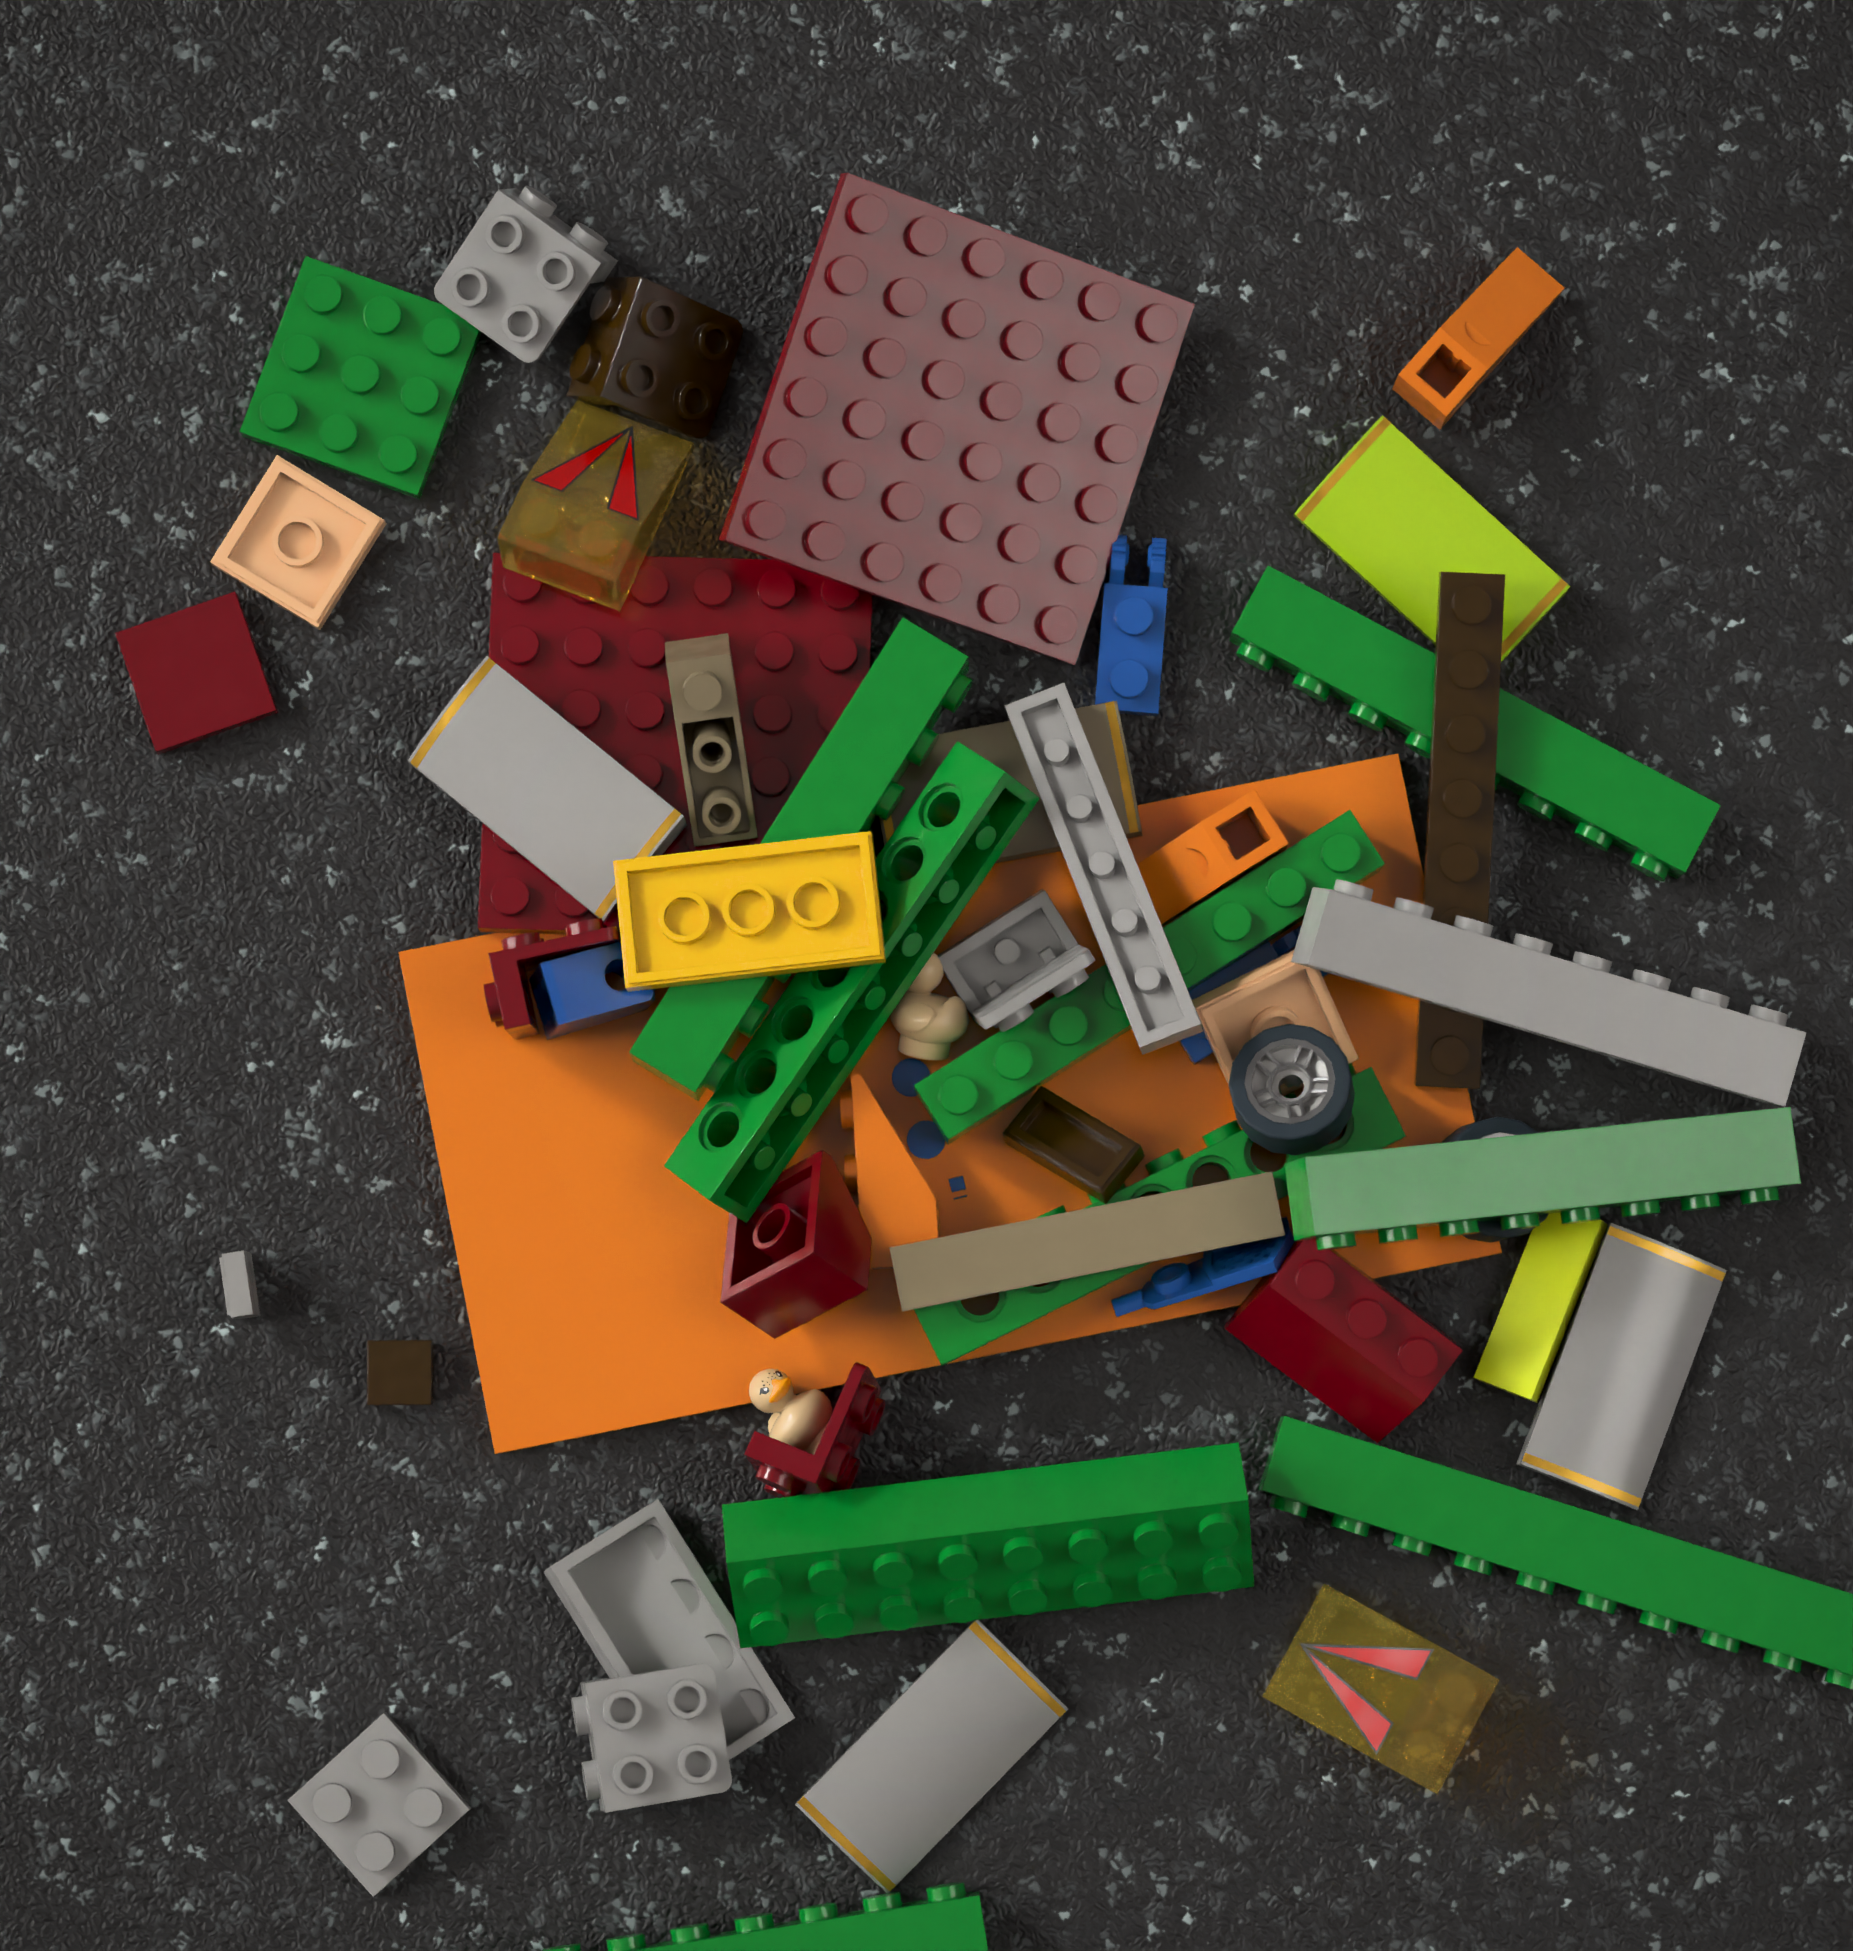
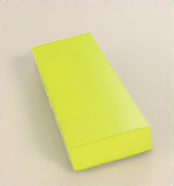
[1473,1213,1608,1403]

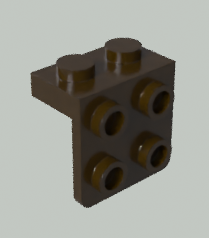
[566,277,743,438]

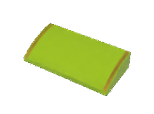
[1293,415,1570,663]

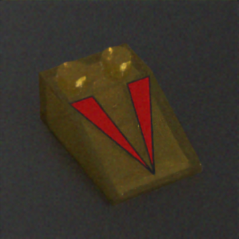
[497,400,694,611]
[1262,1583,1500,1794]

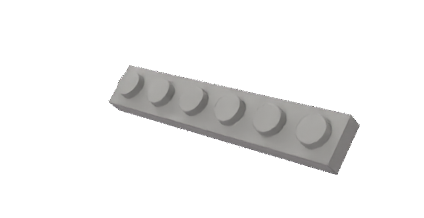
[1005,683,1203,1055]

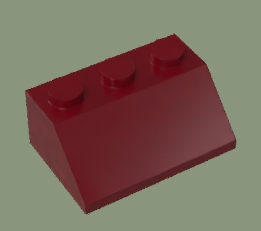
[1224,1236,1463,1444]

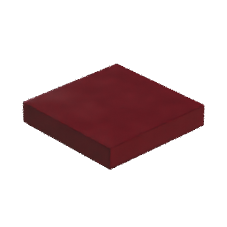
[115,591,278,755]

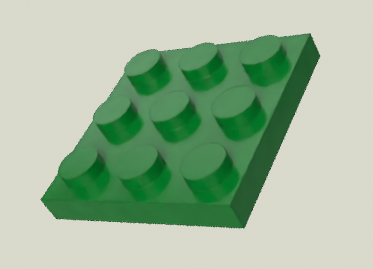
[239,256,482,500]

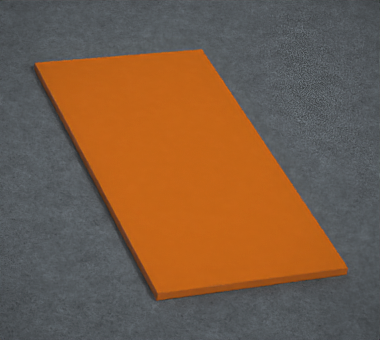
[398,754,1502,1454]

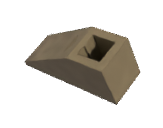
[665,633,758,847]

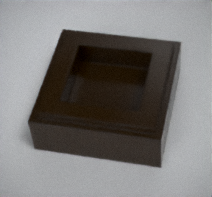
[367,1340,433,1405]

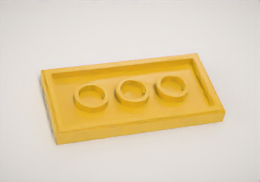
[613,831,886,992]

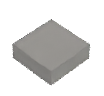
[219,1250,261,1320]

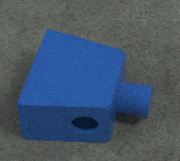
[529,942,660,1040]

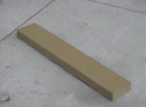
[889,1171,1285,1312]

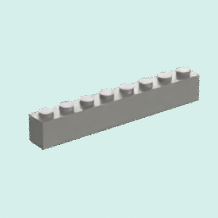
[1291,879,1806,1107]

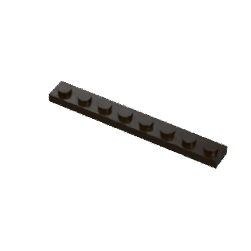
[1414,572,1505,1089]

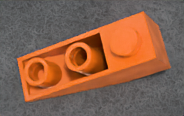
[1392,247,1565,430]
[1137,789,1289,927]
[840,1074,940,1270]

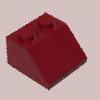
[720,1150,872,1339]

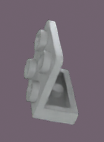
[434,186,618,363]
[937,889,1095,1032]
[571,1663,732,1813]

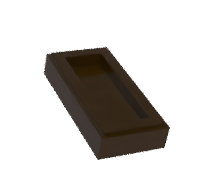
[1002,1086,1145,1204]

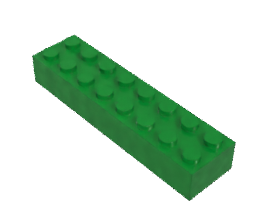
[722,1442,1254,1649]

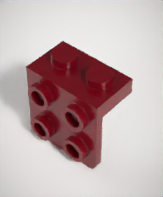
[483,918,621,1039]
[744,1362,885,1498]

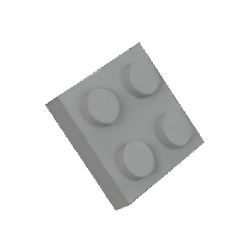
[287,1712,471,1897]

